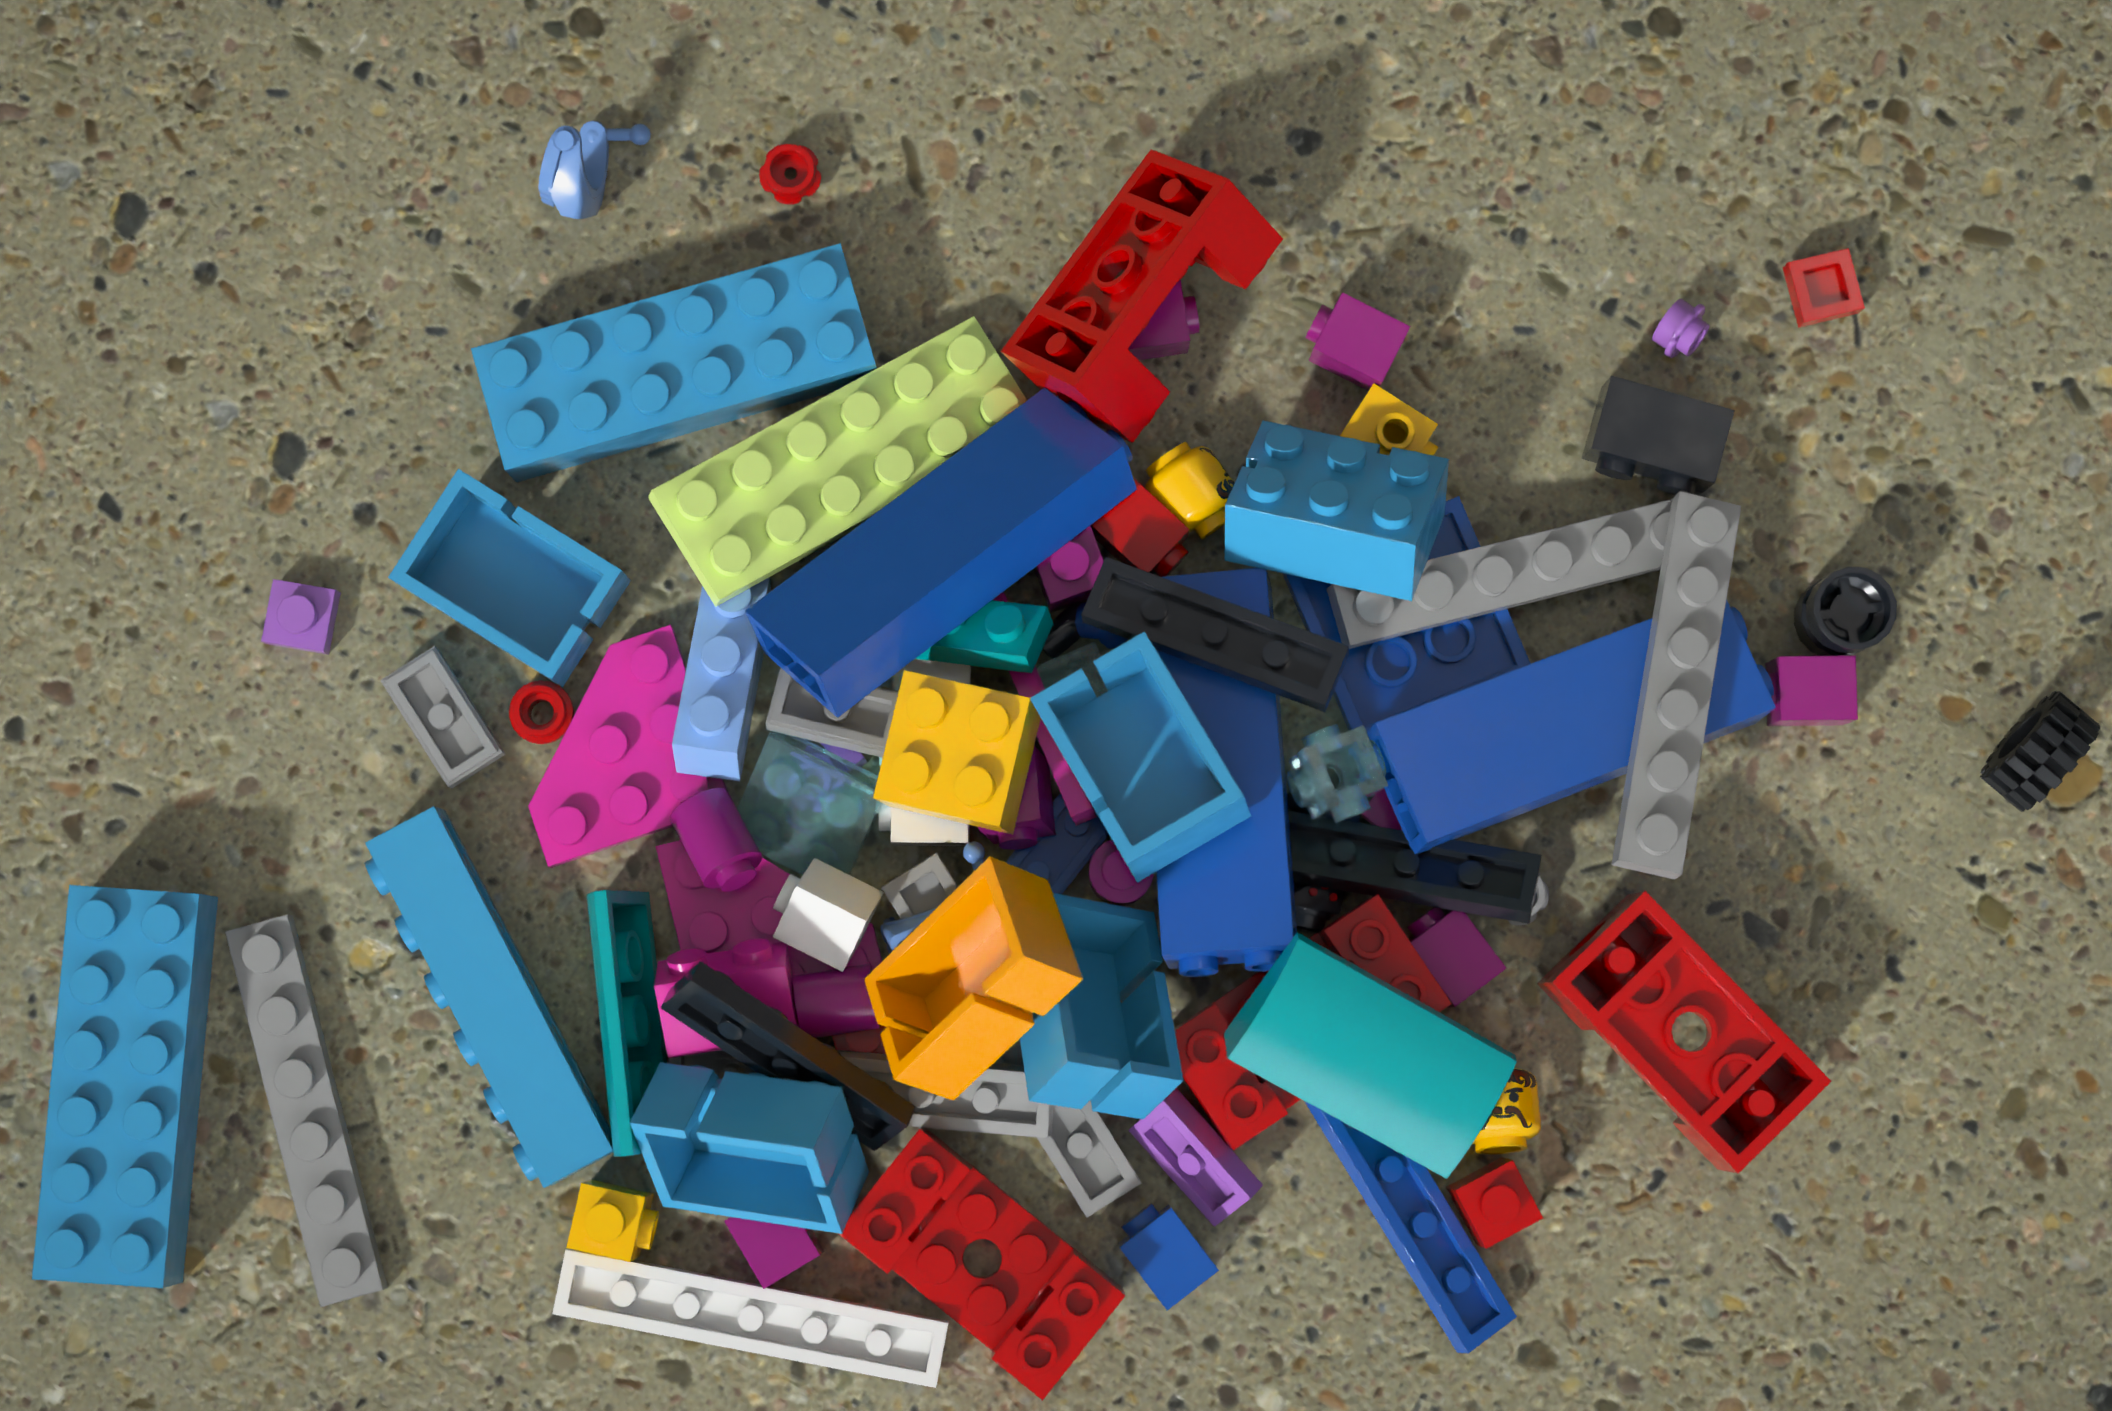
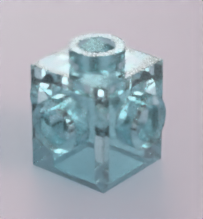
[1287,724,1388,823]

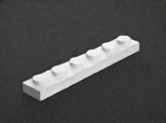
[552,1248,949,1388]

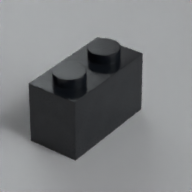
[1582,375,1735,495]

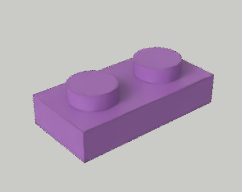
[1128,1088,1263,1227]

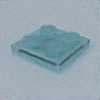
[737,731,882,875]

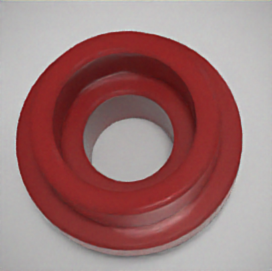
[509,680,574,745]

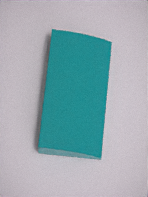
[587,890,667,1157]
[1224,932,1517,1179]

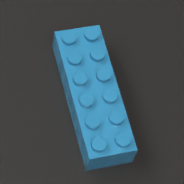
[471,243,877,483]
[32,885,218,1288]

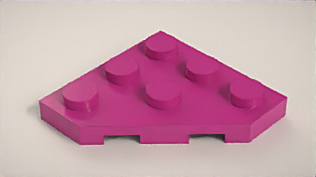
[528,625,727,868]
[656,840,883,976]

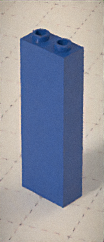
[745,388,1137,718]
[1156,568,1297,977]
[1363,599,1776,854]

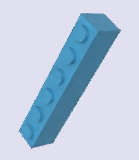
[365,806,613,1188]

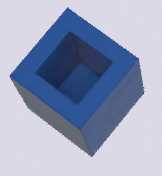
[1118,1203,1219,1310]

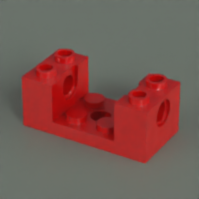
[1001,149,1283,443]
[1537,891,1832,1174]
[1174,894,1452,1150]
[838,1127,1126,1401]

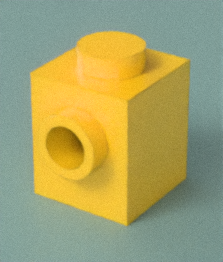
[1340,384,1439,456]
[566,1180,659,1262]

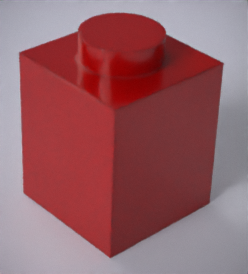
[1090,478,1190,577]
[1446,1157,1544,1249]

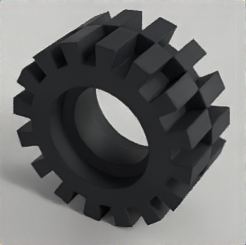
[1980,691,2100,812]

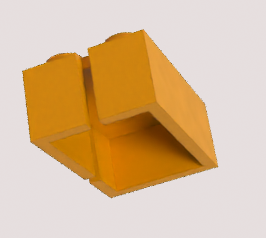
[864,856,1083,1101]

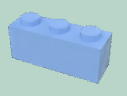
[672,577,771,781]

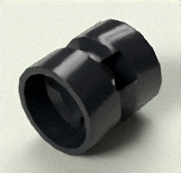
[1794,567,1897,656]

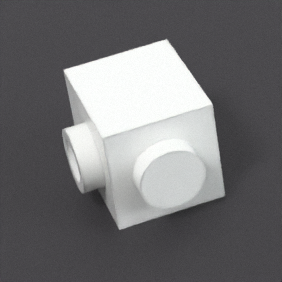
[773,858,884,972]

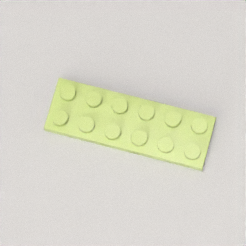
[648,316,1027,607]

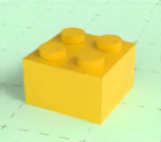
[873,670,1041,835]

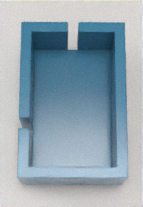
[1225,420,1449,601]
[388,469,631,687]
[1030,631,1251,883]
[1020,893,1183,1119]
[630,1062,869,1234]

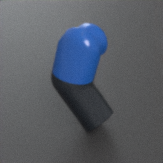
[1042,602,1129,661]

